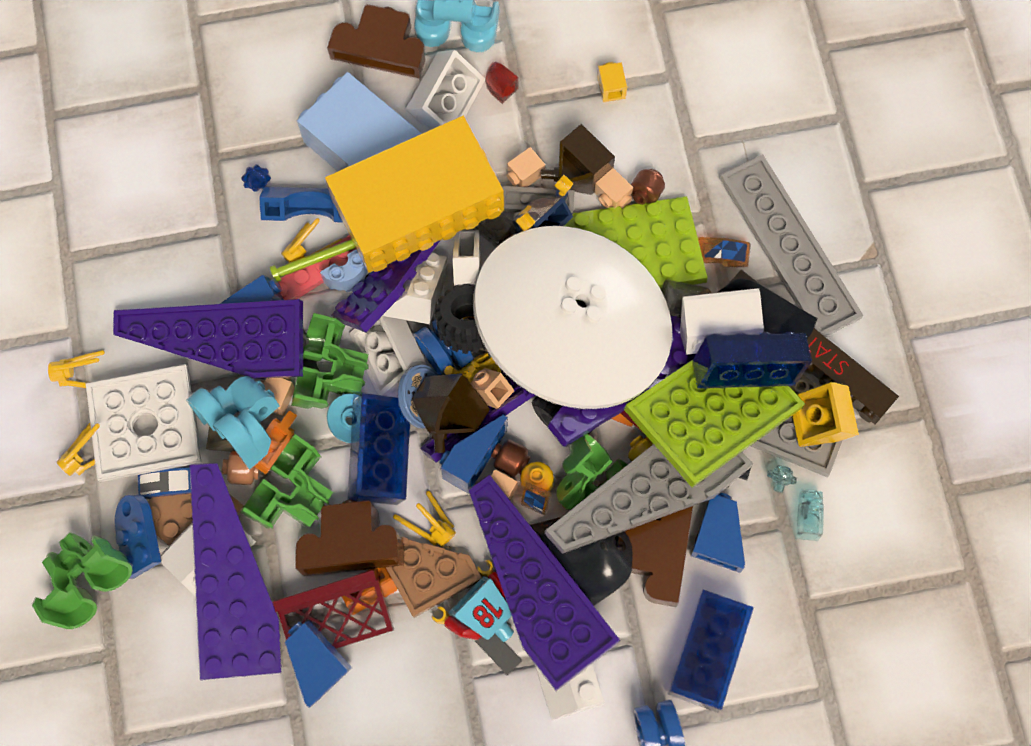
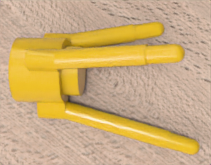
[281,218,342,263]
[48,350,105,388]
[56,423,100,476]
[393,491,456,547]

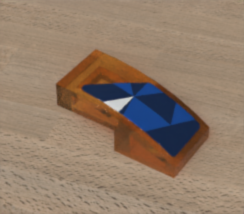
[698,237,751,267]
[521,482,552,516]

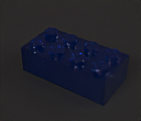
[692,332,812,388]
[347,393,410,505]
[667,589,754,713]

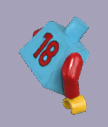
[432,560,514,642]

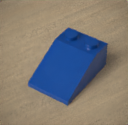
[439,415,508,494]

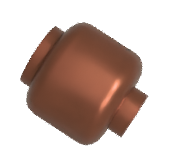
[631,169,665,205]
[491,440,531,477]

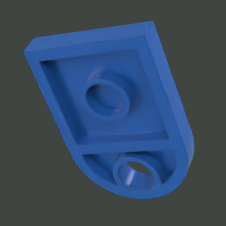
[115,495,162,579]

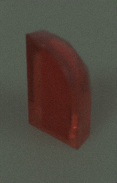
[485,62,519,104]

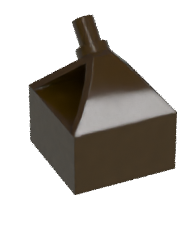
[541,124,615,195]
[412,373,490,453]

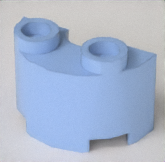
[320,249,368,292]

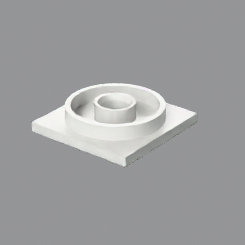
[86,364,202,482]

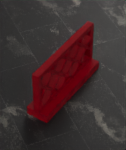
[273,569,394,649]

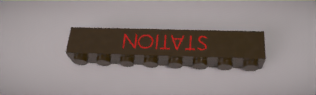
[728,269,899,425]

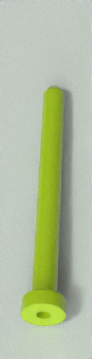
[269,239,356,282]

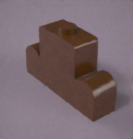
[327,5,426,79]
[295,500,404,576]
[617,506,693,607]

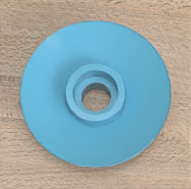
[327,394,377,444]

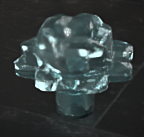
[767,465,797,493]

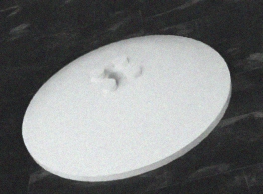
[473,226,672,409]

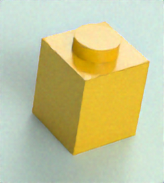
[597,62,627,102]

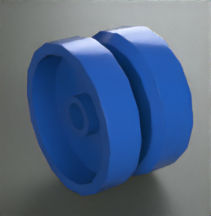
[413,319,473,375]
[633,699,686,746]

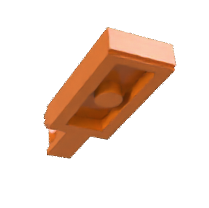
[254,410,297,474]

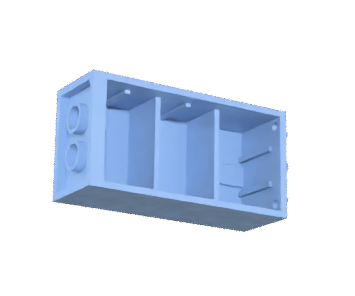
[297,72,422,171]

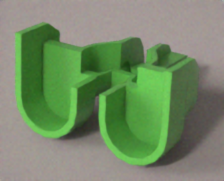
[291,313,369,409]
[556,433,628,510]
[241,434,333,529]
[32,532,133,629]

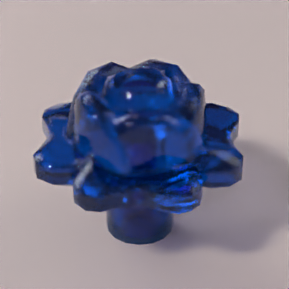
[241,164,271,192]

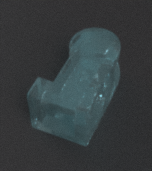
[795,489,824,541]

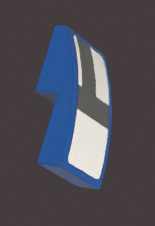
[138,468,191,499]

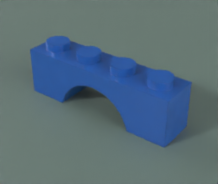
[259,187,343,223]

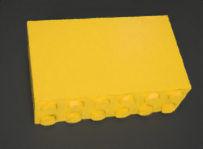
[325,115,504,273]

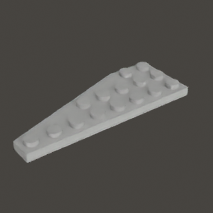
[545,444,753,554]

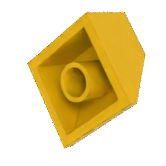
[793,382,859,447]

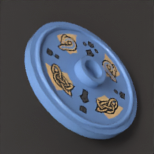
[398,365,439,429]

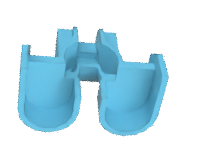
[414,0,500,52]
[186,376,280,470]

